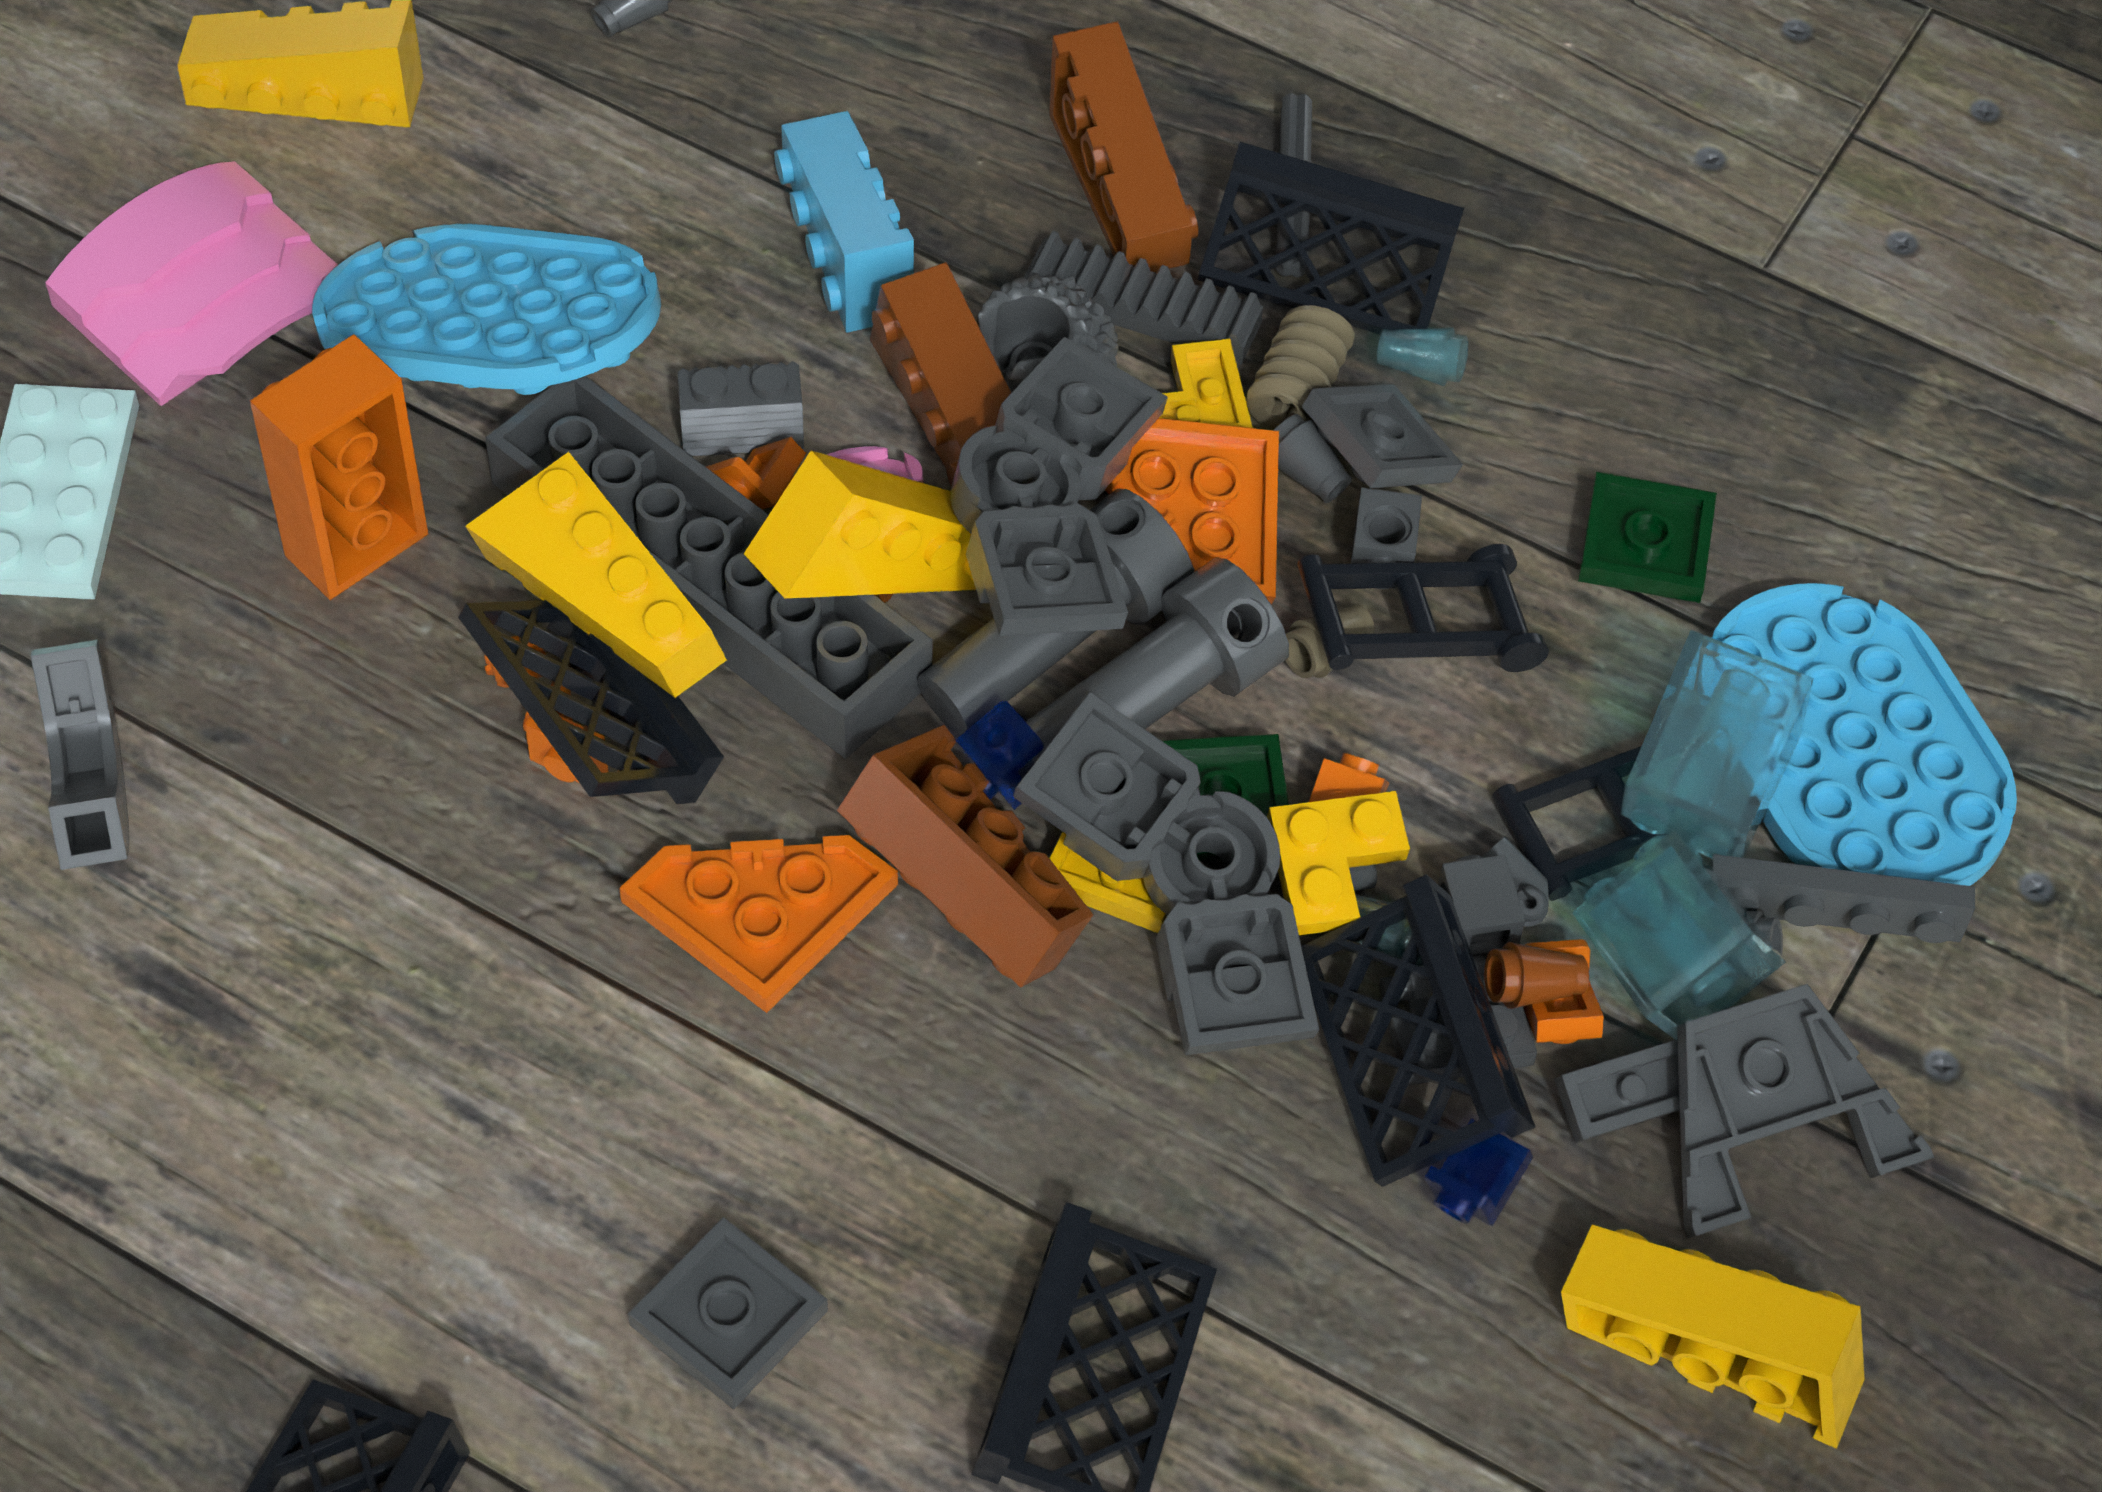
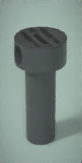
[917,489,1194,736]
[1002,557,1289,779]

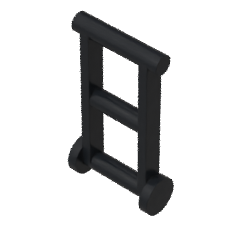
[1297,544,1549,672]
[1492,707,1767,901]

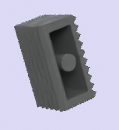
[678,361,804,456]

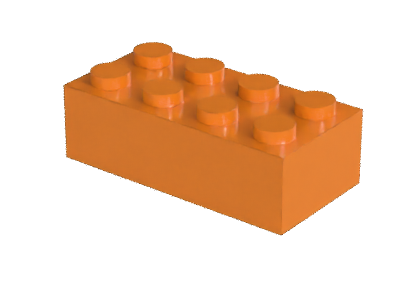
[250,334,428,600]

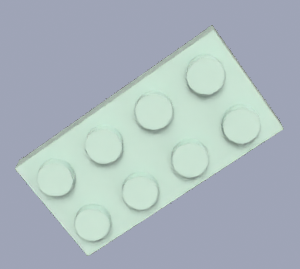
[0,384,139,600]

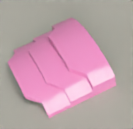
[46,161,338,406]

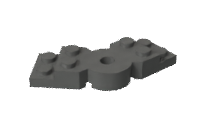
[950,337,1168,636]
[1013,692,1319,1055]

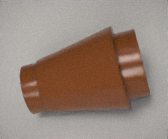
[1484,942,1589,1009]

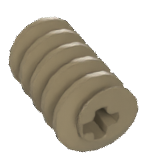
[1246,305,1355,431]

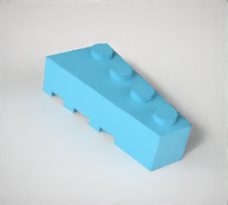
[774,111,914,333]

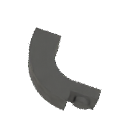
[30,640,129,870]

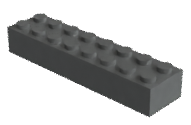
[485,376,933,759]

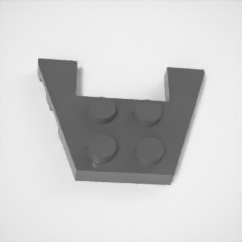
[1677,984,1934,1239]

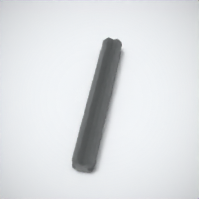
[1276,93,1312,278]

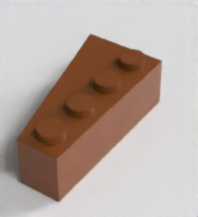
[1049,21,1198,272]
[870,262,1011,486]
[837,725,1094,988]

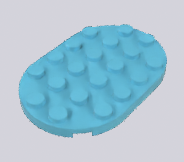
[312,224,661,395]
[1698,583,2017,886]

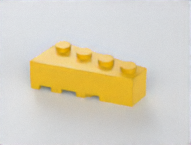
[177,0,423,128]
[744,450,976,599]
[465,452,727,698]
[1561,1224,1865,1449]

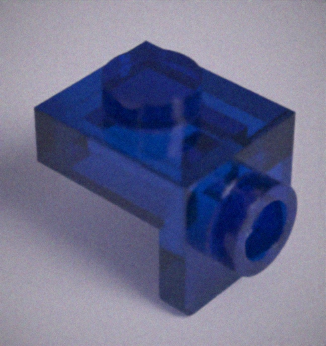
[956,701,1044,810]
[1424,1118,1534,1226]

